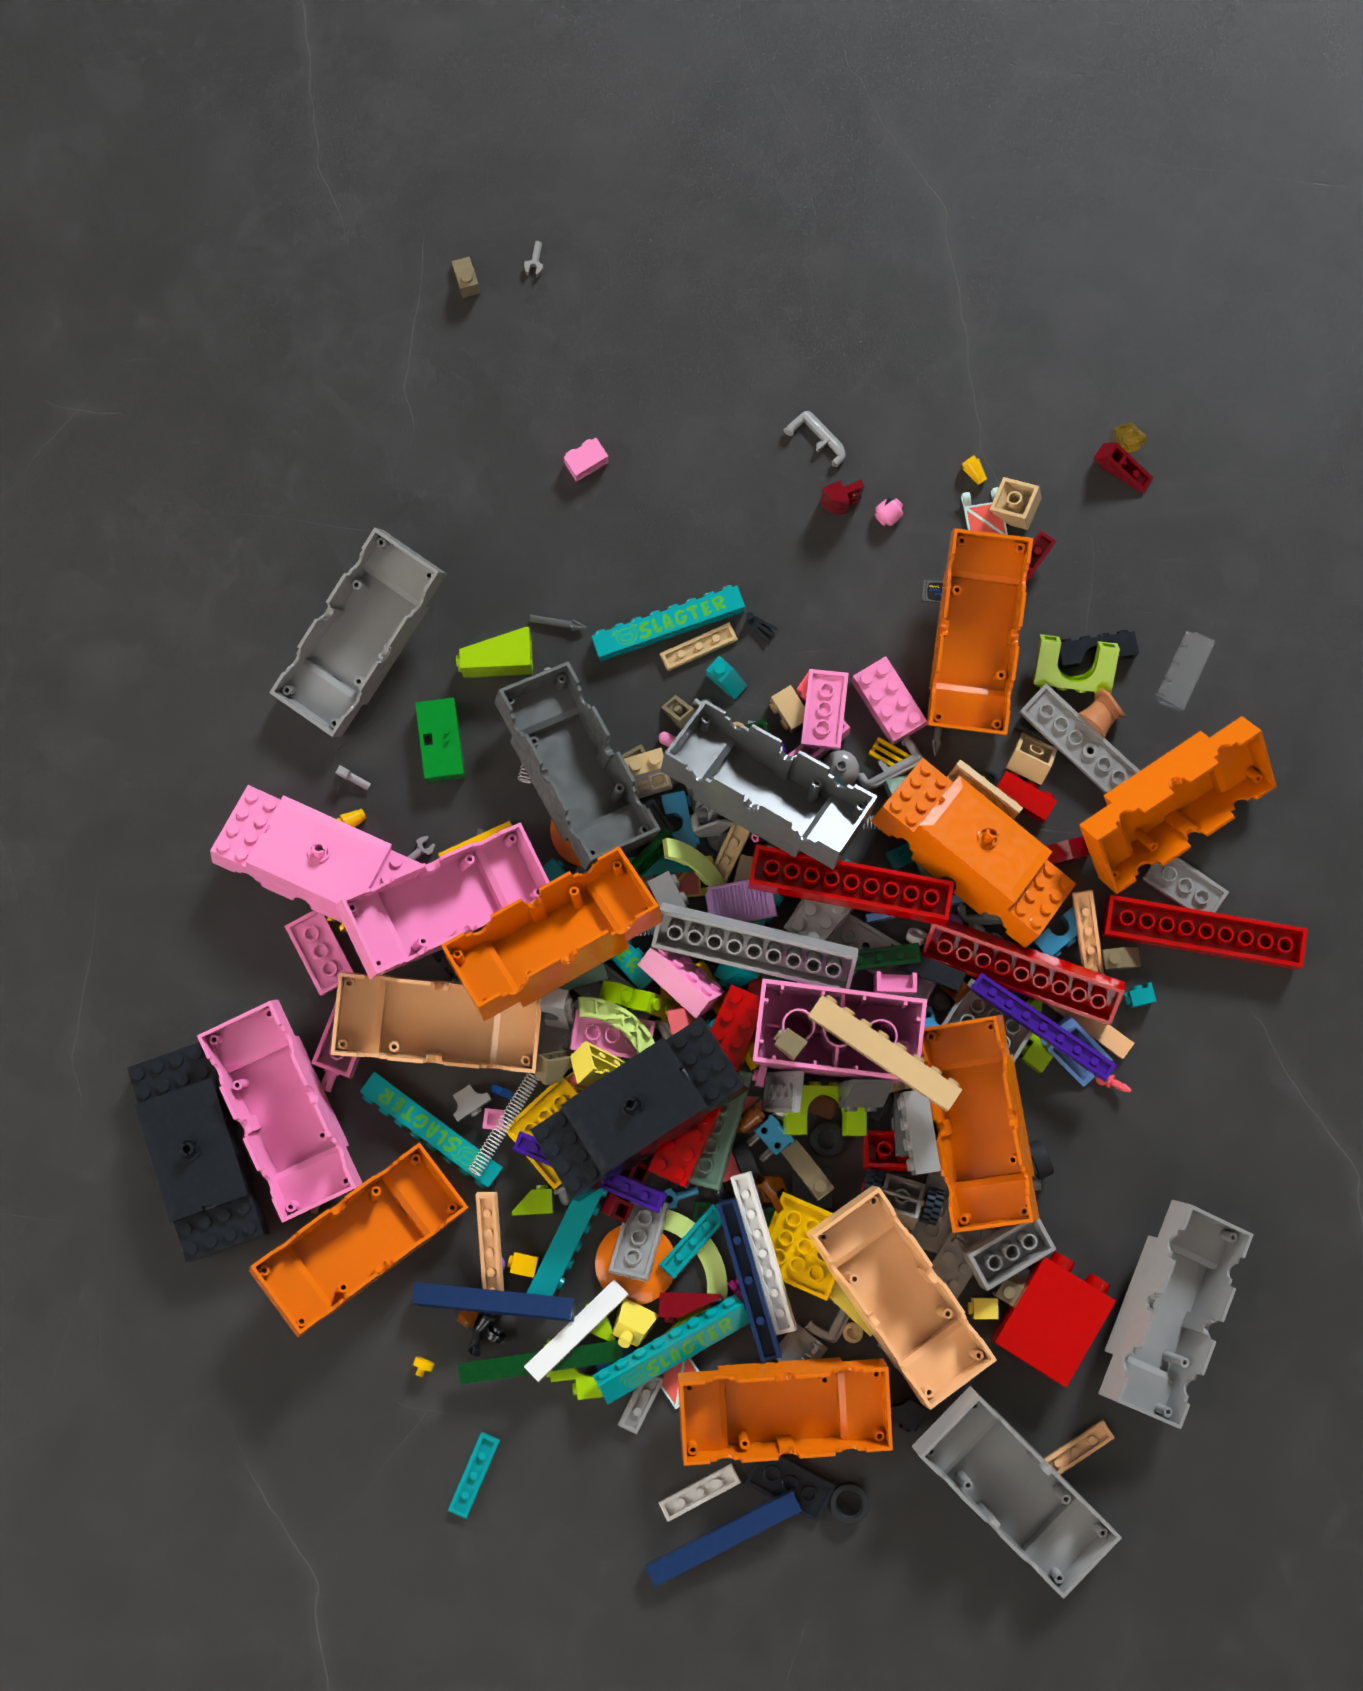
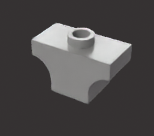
[453,1084,493,1122]

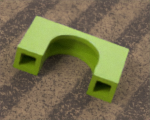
[1032,634,1120,694]
[783,1082,867,1137]

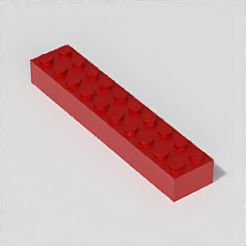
[748,844,954,926]
[1100,895,1308,970]
[921,919,1125,1026]
[648,984,760,1189]

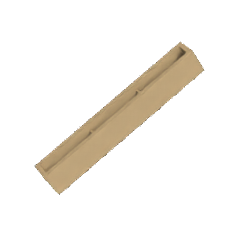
[807,995,962,1112]

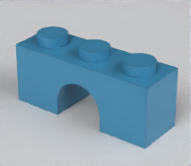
[661,791,700,850]
[1030,906,1077,958]

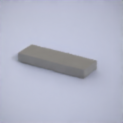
[618,1375,664,1434]

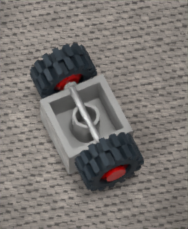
[861,1168,945,1230]

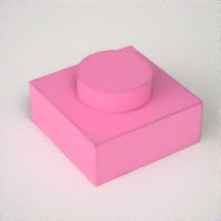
[752,1066,767,1088]
[483,1108,505,1131]

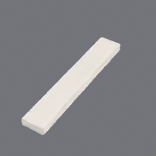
[524,1280,628,1383]

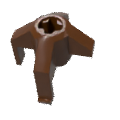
[754,1176,792,1214]

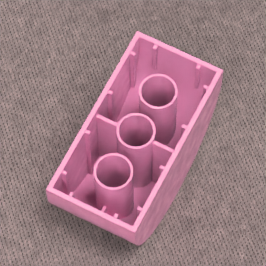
[753,979,927,1084]

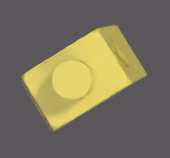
[612,1298,659,1348]

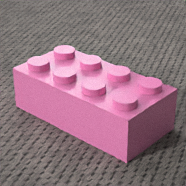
[851,656,927,745]
[638,947,725,1018]

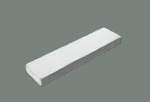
[658,1463,741,1522]

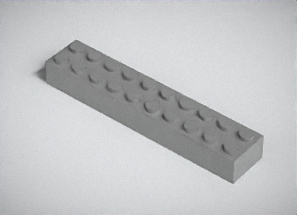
[651,902,859,989]

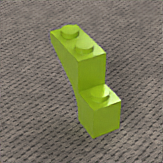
[599,980,676,1020]
[1019,997,1053,1073]
[543,1338,603,1400]

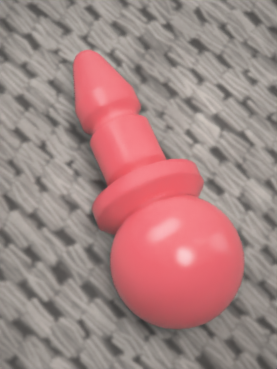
[1095,1075,1131,1093]

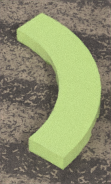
[662,838,727,887]
[578,997,655,1054]
[663,1210,728,1299]

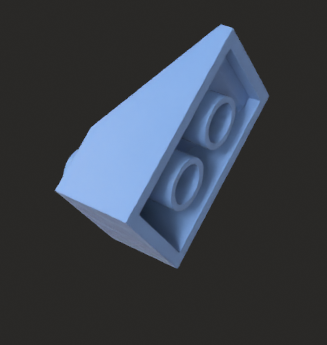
[1040,1013,1113,1087]

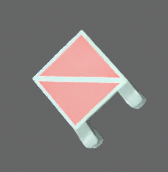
[961,487,1008,535]
[660,1354,699,1409]

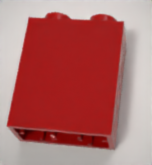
[989,1251,1116,1387]

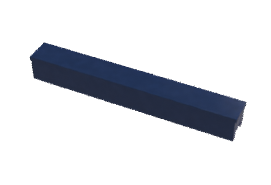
[716,1197,783,1363]
[412,1282,578,1322]
[645,1488,802,1587]

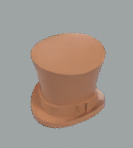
[1078,689,1126,738]

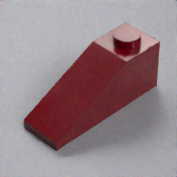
[1093,442,1153,493]
[1026,530,1057,583]
[1046,836,1090,865]
[658,1292,723,1324]

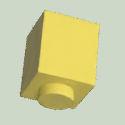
[967,1297,998,1319]

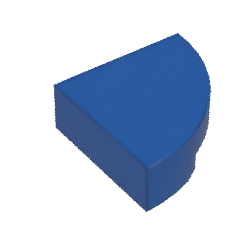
[489,1084,517,1100]

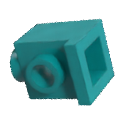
[1123,982,1157,1008]

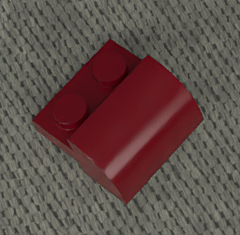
[820,480,864,514]

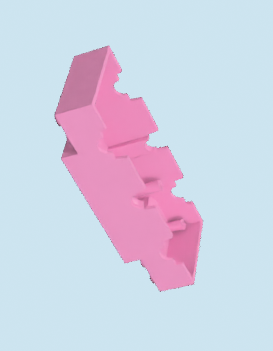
[210,785,421,923]
[335,822,549,980]
[197,1000,363,1223]

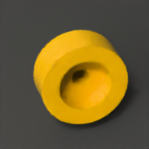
[413,1356,435,1377]

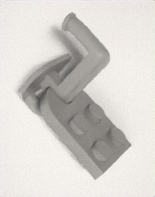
[686,786,752,838]

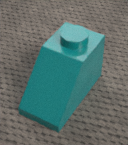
[706,656,747,701]
[713,963,760,989]

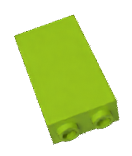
[456,627,533,678]

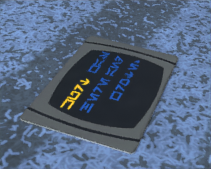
[922,580,943,602]

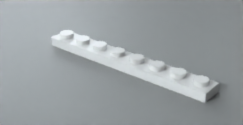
[730,1171,797,1335]

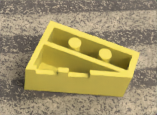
[570,1041,627,1087]

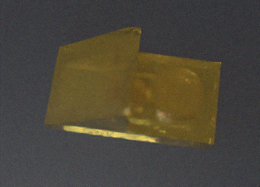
[1114,422,1147,453]

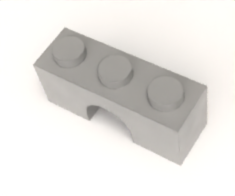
[540,988,575,1030]

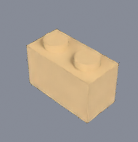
[769,685,805,733]

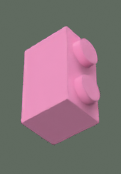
[564,438,609,482]

